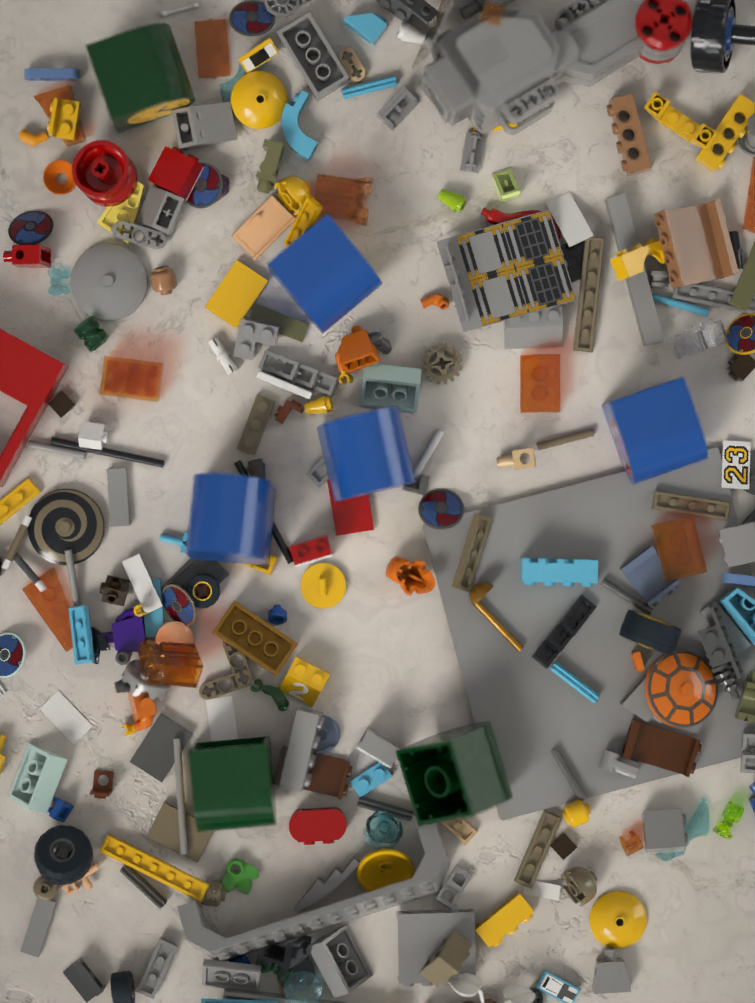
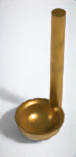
[469,582,524,652]

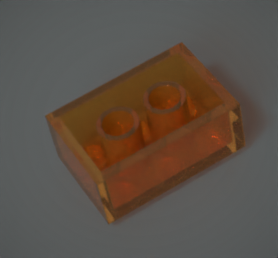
[100,356,164,403]

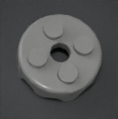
[122,660,171,701]

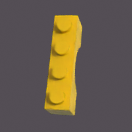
[610,237,665,281]

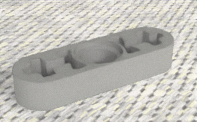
[111,221,166,249]

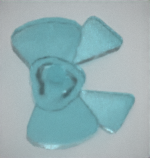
[48,269,71,296]

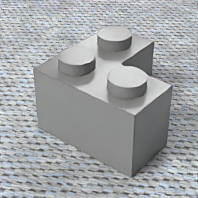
[233,316,281,360]

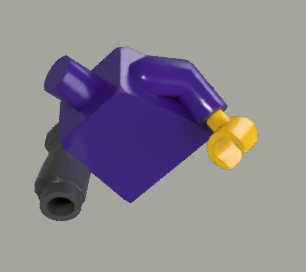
[102,603,148,665]

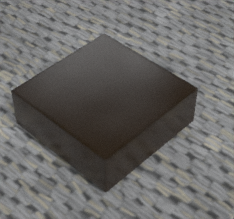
[48,391,76,418]
[550,833,577,860]

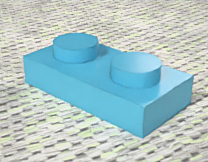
[350,762,392,797]

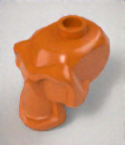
[385,556,435,596]

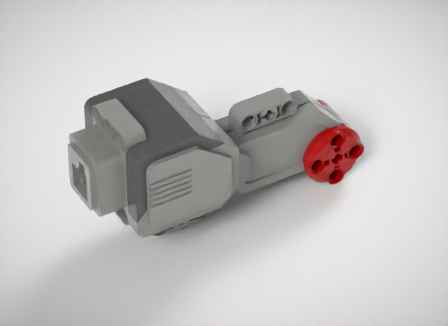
[421,0,692,135]

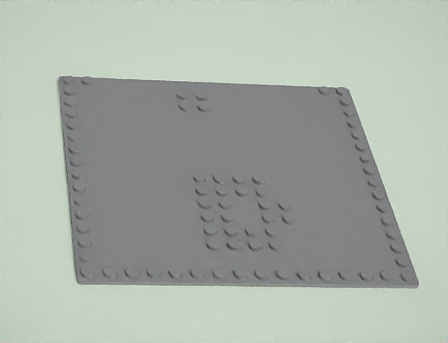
[423,447,755,820]

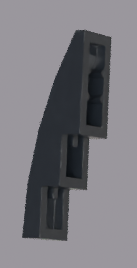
[531,595,597,669]

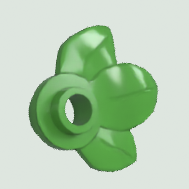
[222,858,259,894]

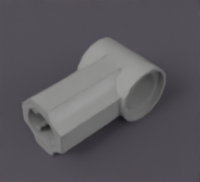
[599,749,640,779]

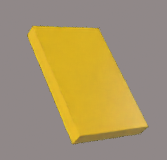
[205,260,269,329]

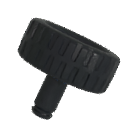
[691,0,755,74]

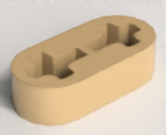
[339,48,366,83]

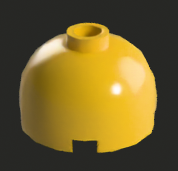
[274,175,311,215]

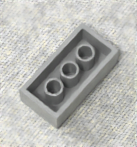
[277,12,350,101]
[279,707,325,791]

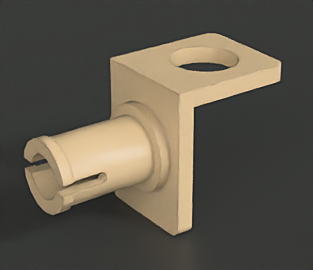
[496,448,536,470]

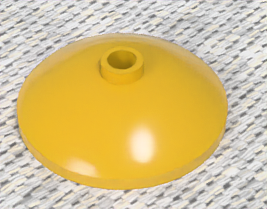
[230,71,288,129]
[357,849,415,892]
[589,891,647,949]

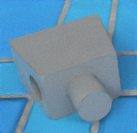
[619,677,662,724]
[593,948,631,994]

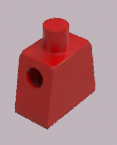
[3,245,51,268]

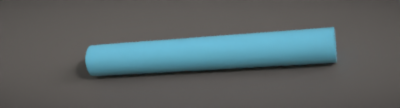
[653,293,709,317]

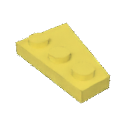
[97,181,145,244]

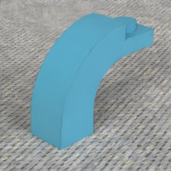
[282,90,318,162]

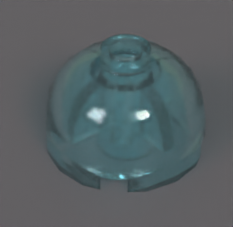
[363,811,403,850]

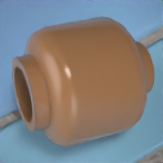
[150,266,177,295]

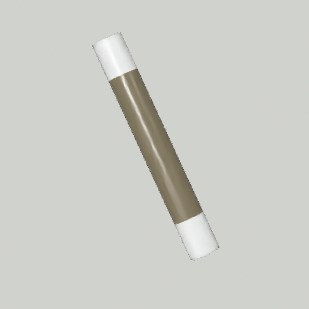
[1,515,32,570]

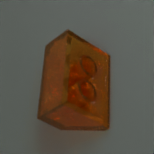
[520,354,560,413]
[651,516,707,581]

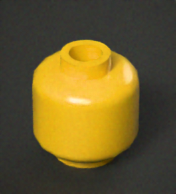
[562,799,592,828]

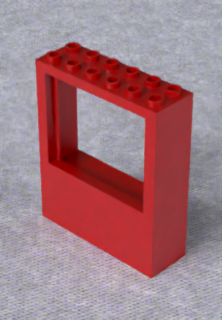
[0,329,69,487]

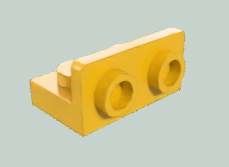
[47,97,82,141]

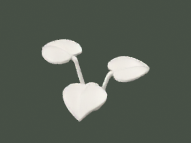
[448,973,536,1003]

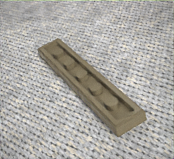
[573,236,605,353]

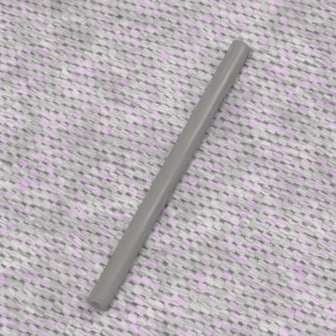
[173,738,188,854]

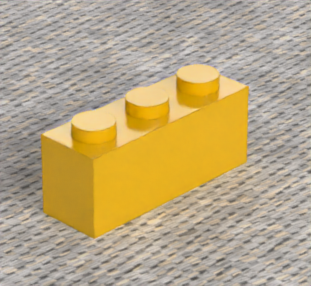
[475,891,534,948]

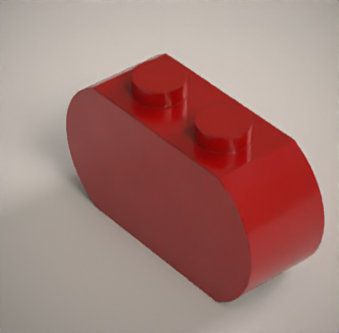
[289,807,347,845]

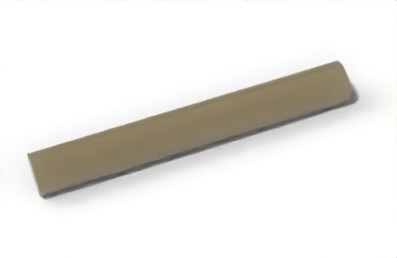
[536,429,594,450]

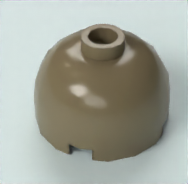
[561,866,597,907]

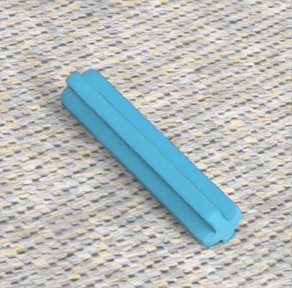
[341,75,398,99]
[550,662,600,703]

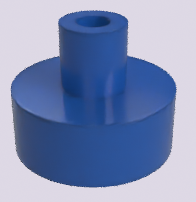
[268,604,287,625]

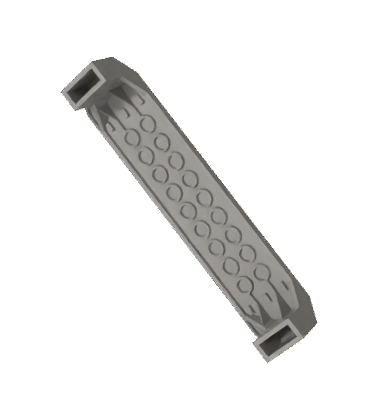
[177,823,449,961]

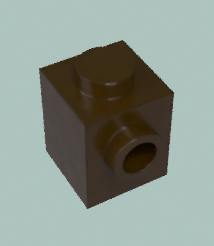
[727,354,755,382]

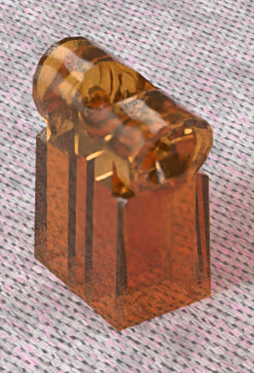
[314,174,373,226]
[137,640,203,688]

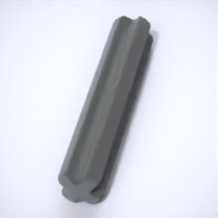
[357,797,413,821]
[120,864,167,909]

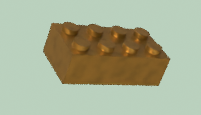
[212,600,298,677]

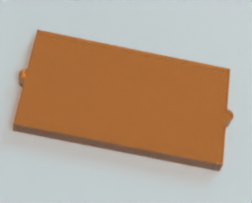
[195,18,230,79]

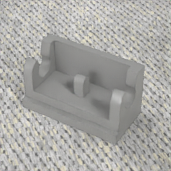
[377,86,419,131]

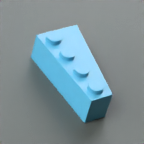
[519,558,598,587]
[718,588,755,646]

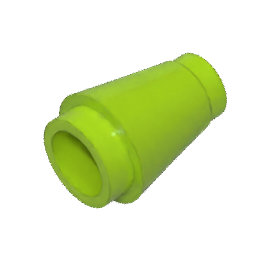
[437,188,467,213]

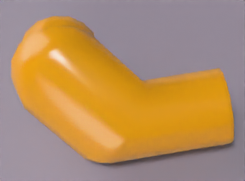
[19,129,49,146]

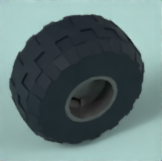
[34,825,93,885]

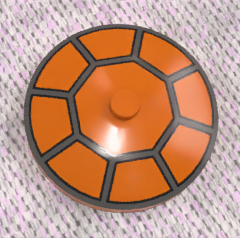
[645,650,718,728]

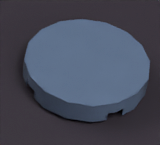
[314,715,340,754]

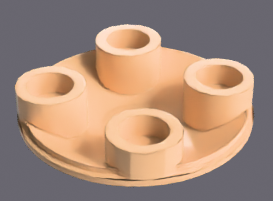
[155,621,194,658]

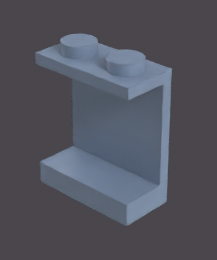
[620,546,680,606]

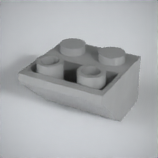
[135,186,186,237]

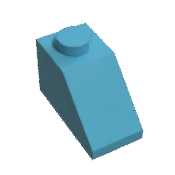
[343,13,388,47]

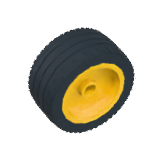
[619,610,682,655]

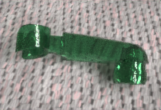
[250,679,289,711]

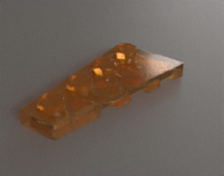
[22,567,73,652]

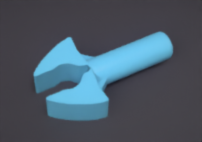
[160,532,188,553]

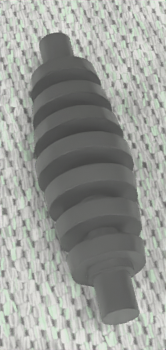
[703,647,740,700]

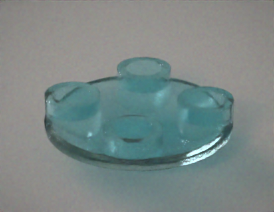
[284,971,322,1003]

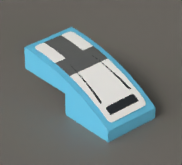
[535,970,581,1003]

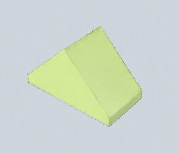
[492,169,521,203]

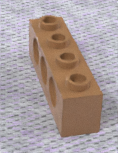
[606,93,652,176]

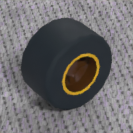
[185,574,221,608]
[110,971,135,1003]

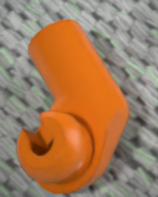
[420,293,449,310]

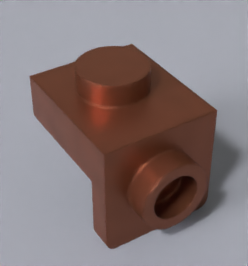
[274,399,304,424]

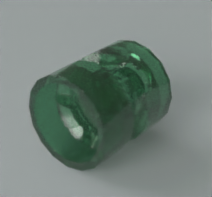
[74,316,110,352]

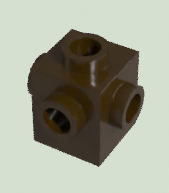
[99,575,130,607]

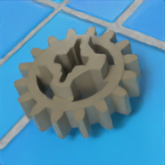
[421,343,463,385]

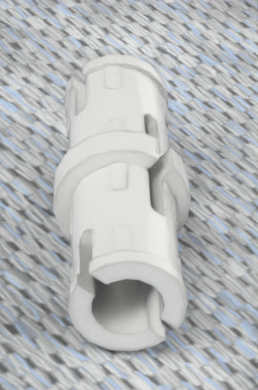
[208,337,239,376]

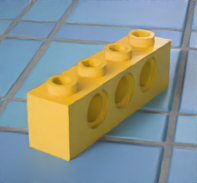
[694,94,755,172]

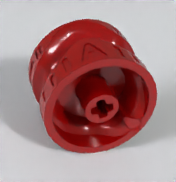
[72,140,138,207]

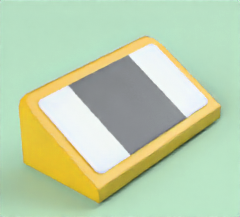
[238,38,279,73]

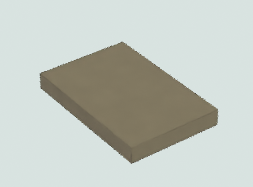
[147,802,214,863]

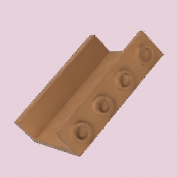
[654,199,739,289]

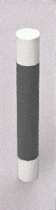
[5,545,47,592]

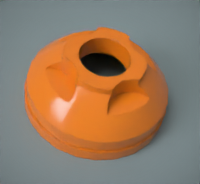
[43,160,76,195]

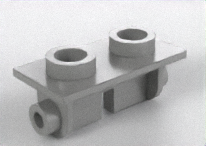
[460,132,485,173]

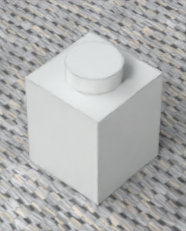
[78,421,108,450]

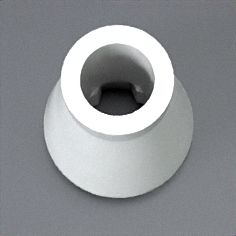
[396,23,426,44]

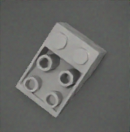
[171,102,238,151]

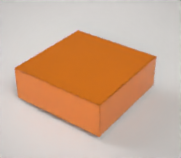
[631,651,645,672]

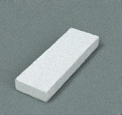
[256,371,312,400]
[122,554,163,613]

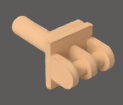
[61,863,99,896]

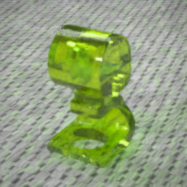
[713,801,744,840]

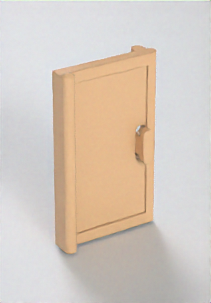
[231,195,296,260]

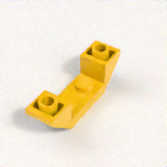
[644,92,719,150]

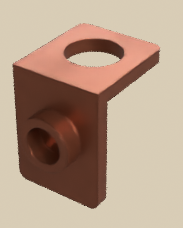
[90,770,114,799]

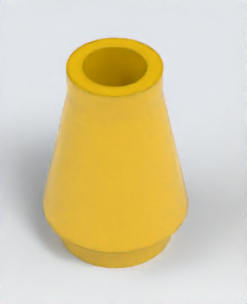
[304,395,333,415]

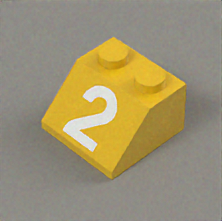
[279,656,330,707]

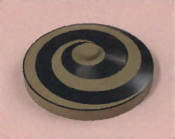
[27,489,105,565]

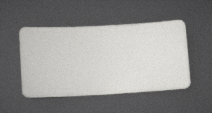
[523,881,561,901]

